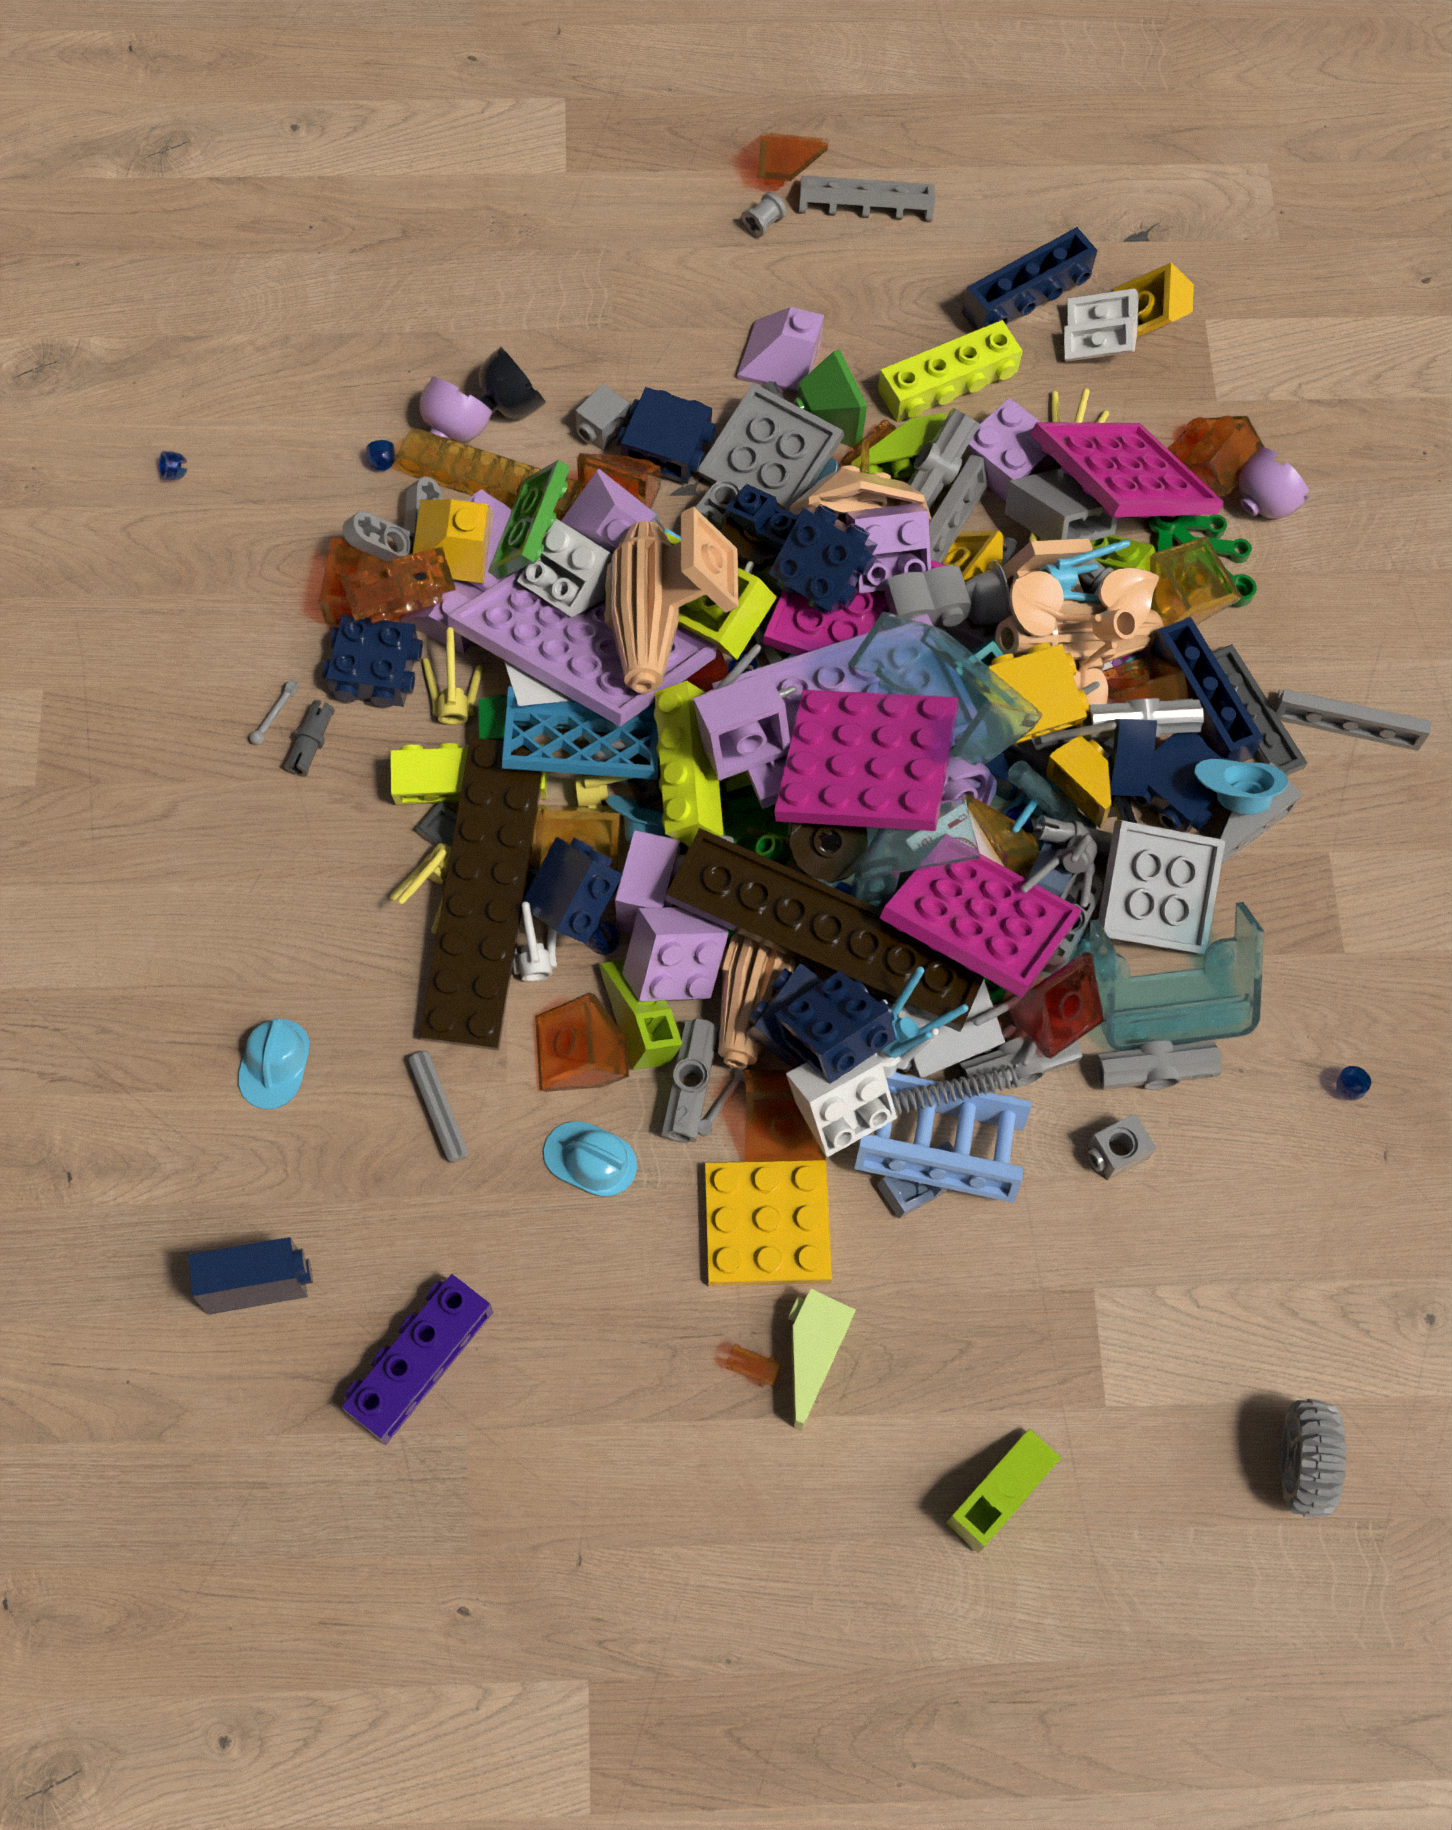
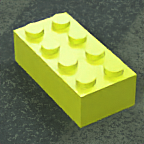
[664,532,777,660]

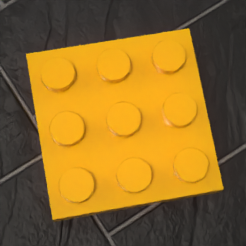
[705,1160,832,1286]

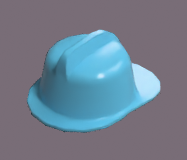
[1194,759,1288,815]
[606,795,674,844]
[238,1018,310,1109]
[543,1121,637,1197]

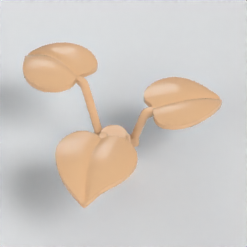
[1009,568,1159,728]

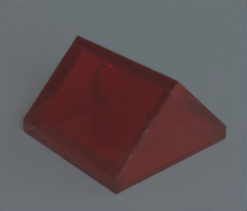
[1009,951,1104,1059]

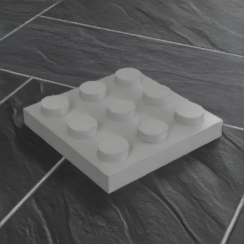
[698,383,844,512]
[1096,820,1226,955]

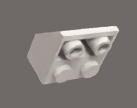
[517,519,613,617]
[786,1054,897,1157]

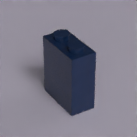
[745,963,823,1069]
[188,1237,313,1315]

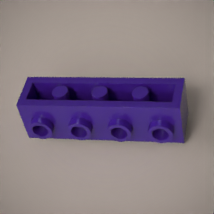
[342,1274,493,1446]

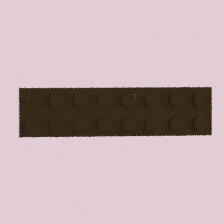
[419,737,544,1051]
[665,828,984,1032]

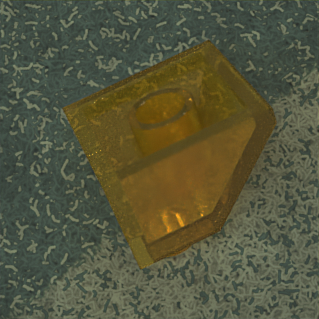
[1150,536,1242,627]
[961,795,1040,876]
[536,804,620,871]

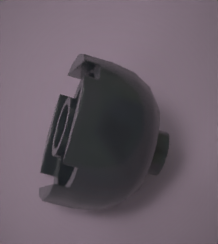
[478,346,546,419]

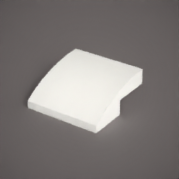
[1064,288,1138,362]

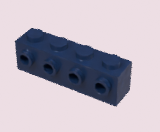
[962,227,1098,330]
[1150,617,1263,762]

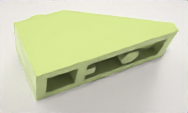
[788,1288,856,1431]

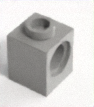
[575,384,630,450]
[1087,1113,1156,1180]

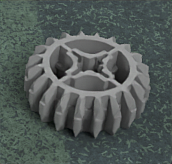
[1280,1399,1347,1518]

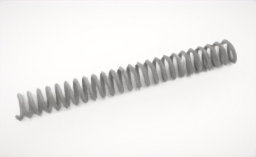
[890,1064,1019,1115]

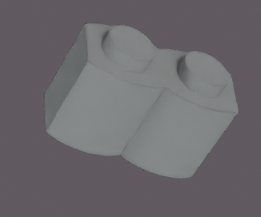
[885,565,971,627]

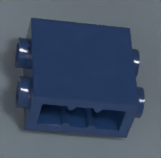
[617,387,716,484]
[768,504,878,614]
[322,614,423,708]
[1132,732,1228,833]
[521,836,623,944]
[774,970,896,1084]

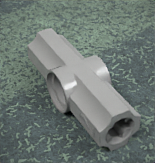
[907,408,980,510]
[1083,698,1204,738]
[662,1018,719,1143]
[958,1027,1082,1092]
[1096,1041,1221,1090]

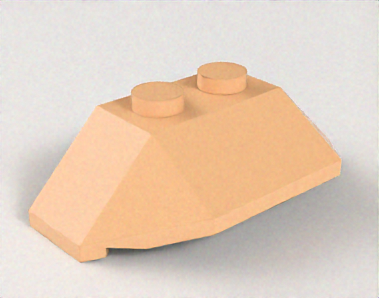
[790,466,932,524]

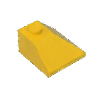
[1113,262,1194,337]
[410,499,494,584]
[942,530,1003,583]
[1046,736,1111,828]

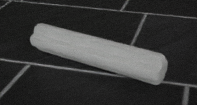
[409,1051,468,1163]

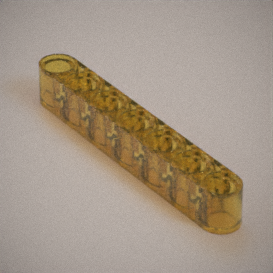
[394,429,587,521]

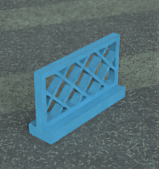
[502,686,658,779]

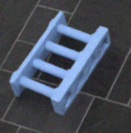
[854,1072,1032,1203]

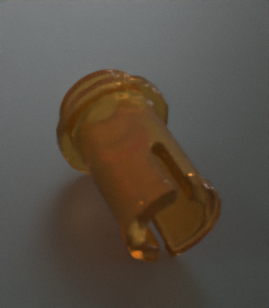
[725,1343,782,1388]

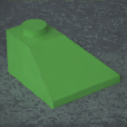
[793,349,867,448]

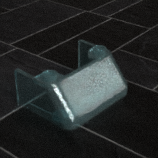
[848,612,1043,765]
[851,797,980,909]
[1090,902,1264,1051]

